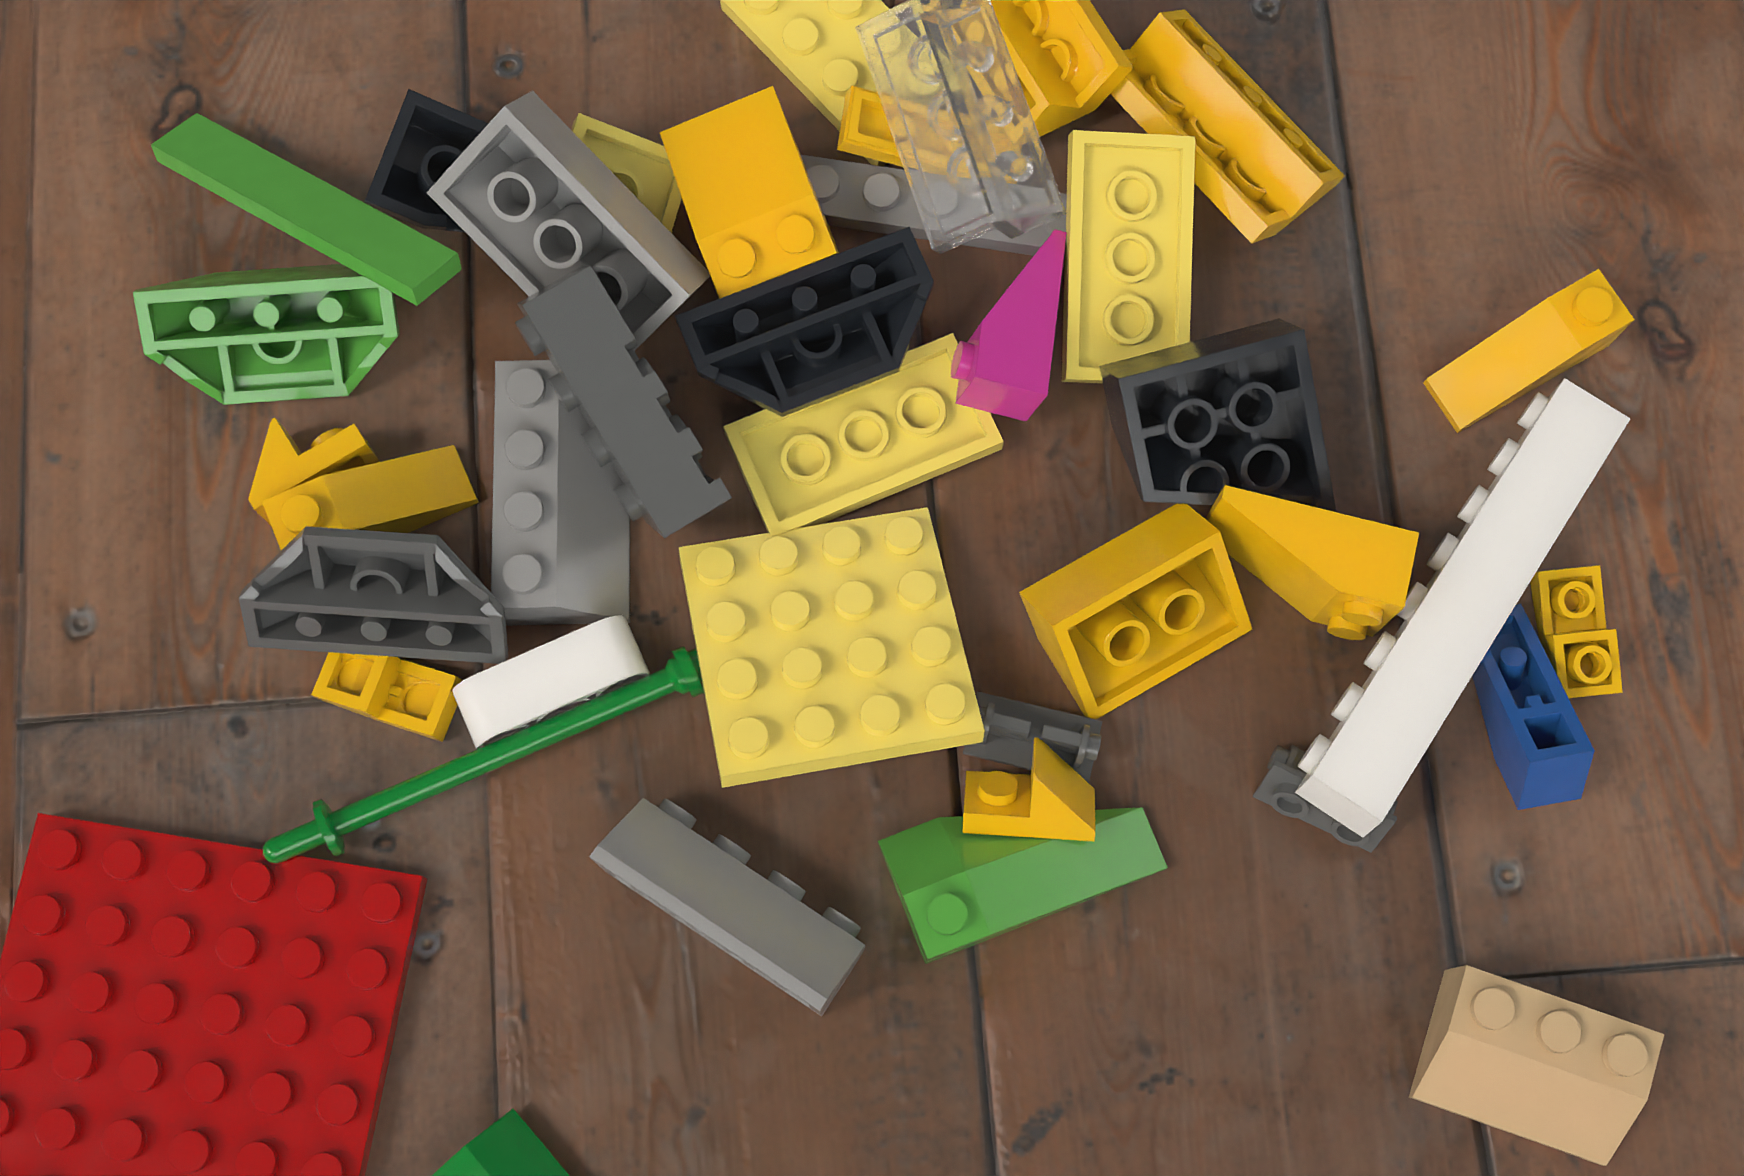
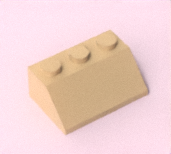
[1409,965,1664,1166]

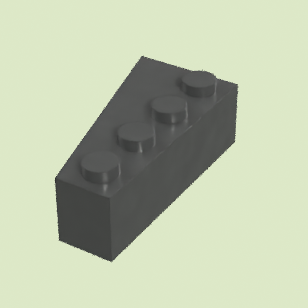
[515,265,732,538]

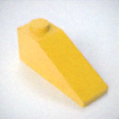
[1423,269,1635,433]
[261,445,479,550]

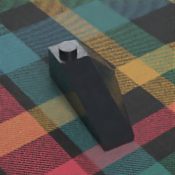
[364,89,489,232]

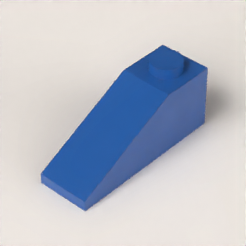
[1472,604,1595,810]

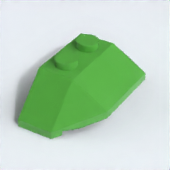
[133,264,400,405]

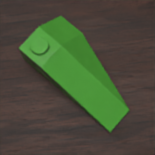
[878,807,1168,964]

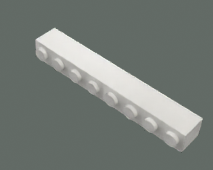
[1295,378,1630,838]

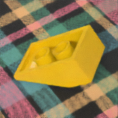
[659,86,839,299]
[1205,485,1419,640]

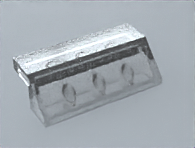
[855,0,1067,254]

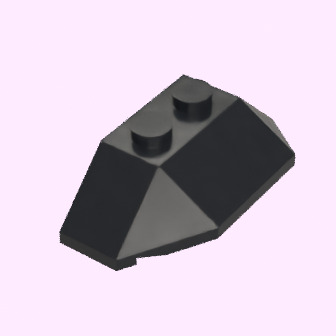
[675,226,934,417]

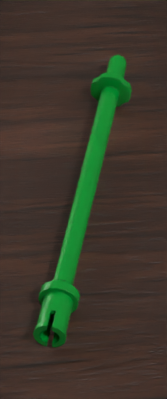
[263,646,704,863]

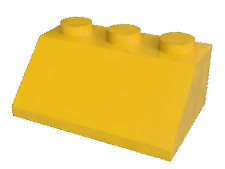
[1019,503,1253,720]

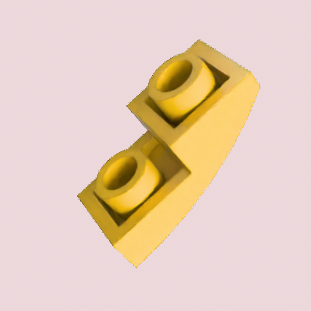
[1530,565,1623,698]

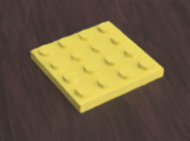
[679,507,985,788]

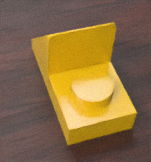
[248,417,380,526]
[962,737,1095,842]

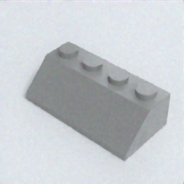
[427,90,710,351]
[491,360,630,626]
[589,798,865,1016]

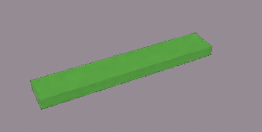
[151,113,462,306]

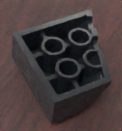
[1099,318,1337,512]

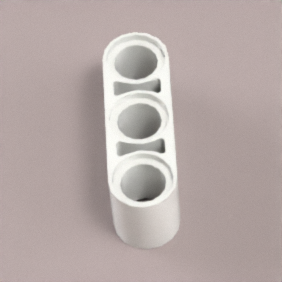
[453,615,650,749]

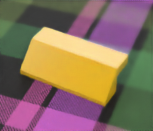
[922,0,1134,147]
[1111,9,1345,244]

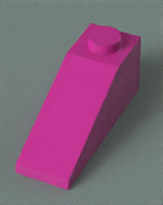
[951,229,1067,422]

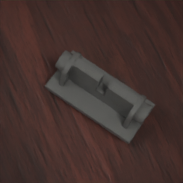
[963,691,1102,783]
[1253,745,1398,853]

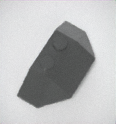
[239,526,509,664]

